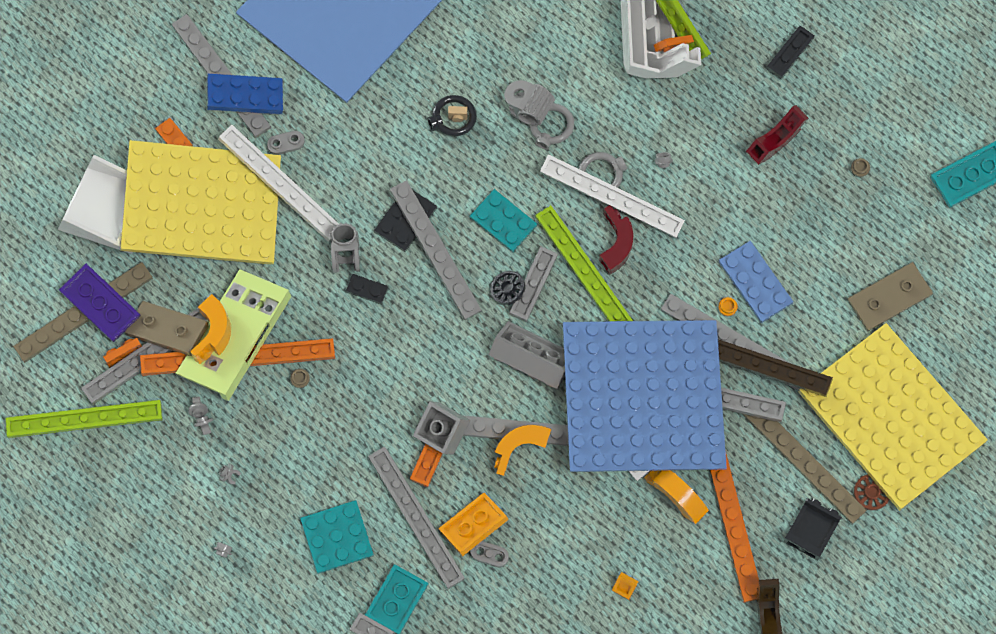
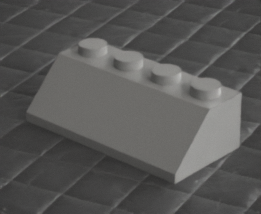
[489,321,565,389]

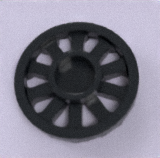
[490,271,526,305]

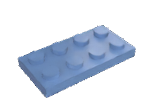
[719,241,793,323]

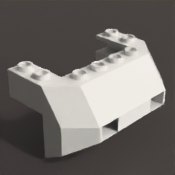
[621,0,701,78]

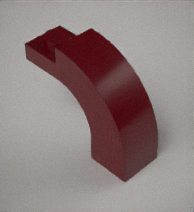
[746,105,809,165]
[599,205,633,275]

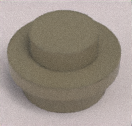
[851,158,870,177]
[290,369,310,388]

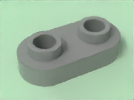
[267,131,305,155]
[470,541,509,568]

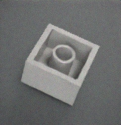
[413,401,470,455]

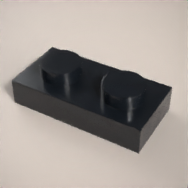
[346,274,388,305]

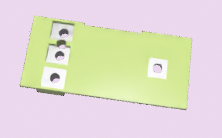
[176,269,291,401]

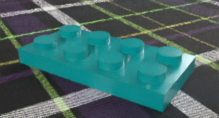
[930,141,996,208]

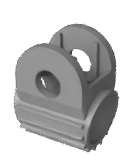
[504,80,555,126]
[330,222,360,273]

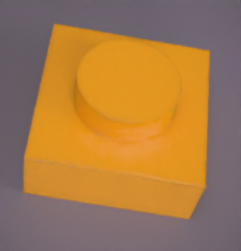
[612,572,639,600]

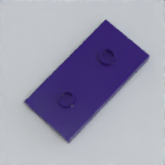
[59,263,141,343]

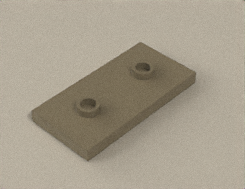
[848,262,933,332]
[125,301,209,356]

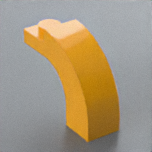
[190,294,231,364]
[494,424,552,476]
[644,470,709,524]

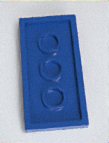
[207,74,283,114]

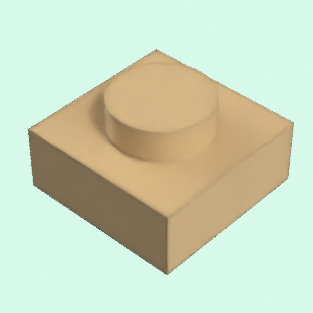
[448,106,468,122]

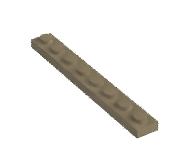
[13,262,153,363]
[742,414,867,525]

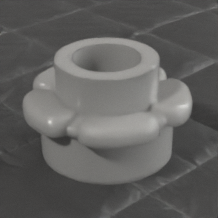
[654,152,673,168]
[214,542,233,558]

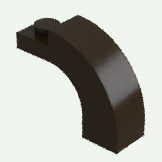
[757,578,783,634]

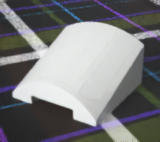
[58,155,133,254]

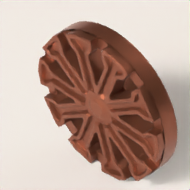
[854,474,890,511]

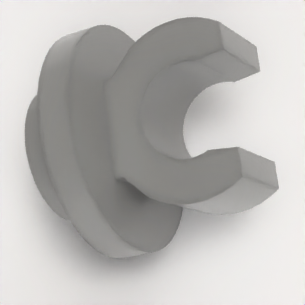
[188,396,208,418]
[194,415,213,435]
[219,464,241,484]

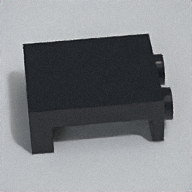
[783,498,842,561]

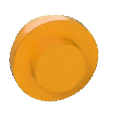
[718,297,738,316]

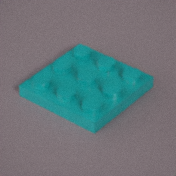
[300,500,374,574]

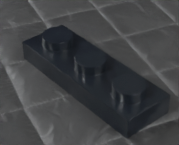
[767,25,815,80]

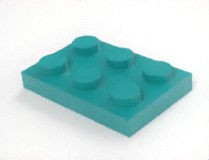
[470,189,538,253]
[365,564,429,634]

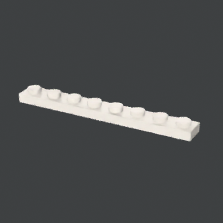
[218,125,340,242]
[540,154,685,238]

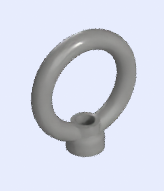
[530,103,574,150]
[578,152,627,188]

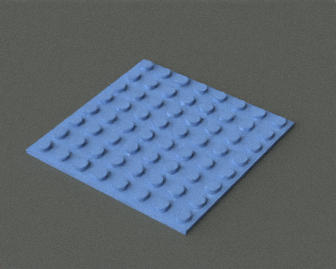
[236,0,442,103]
[563,320,727,472]

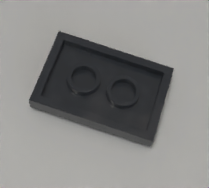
[374,191,437,252]

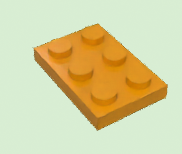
[438,492,509,556]

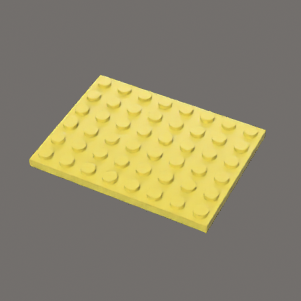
[120,140,281,264]
[798,323,988,511]

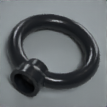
[427,95,477,136]

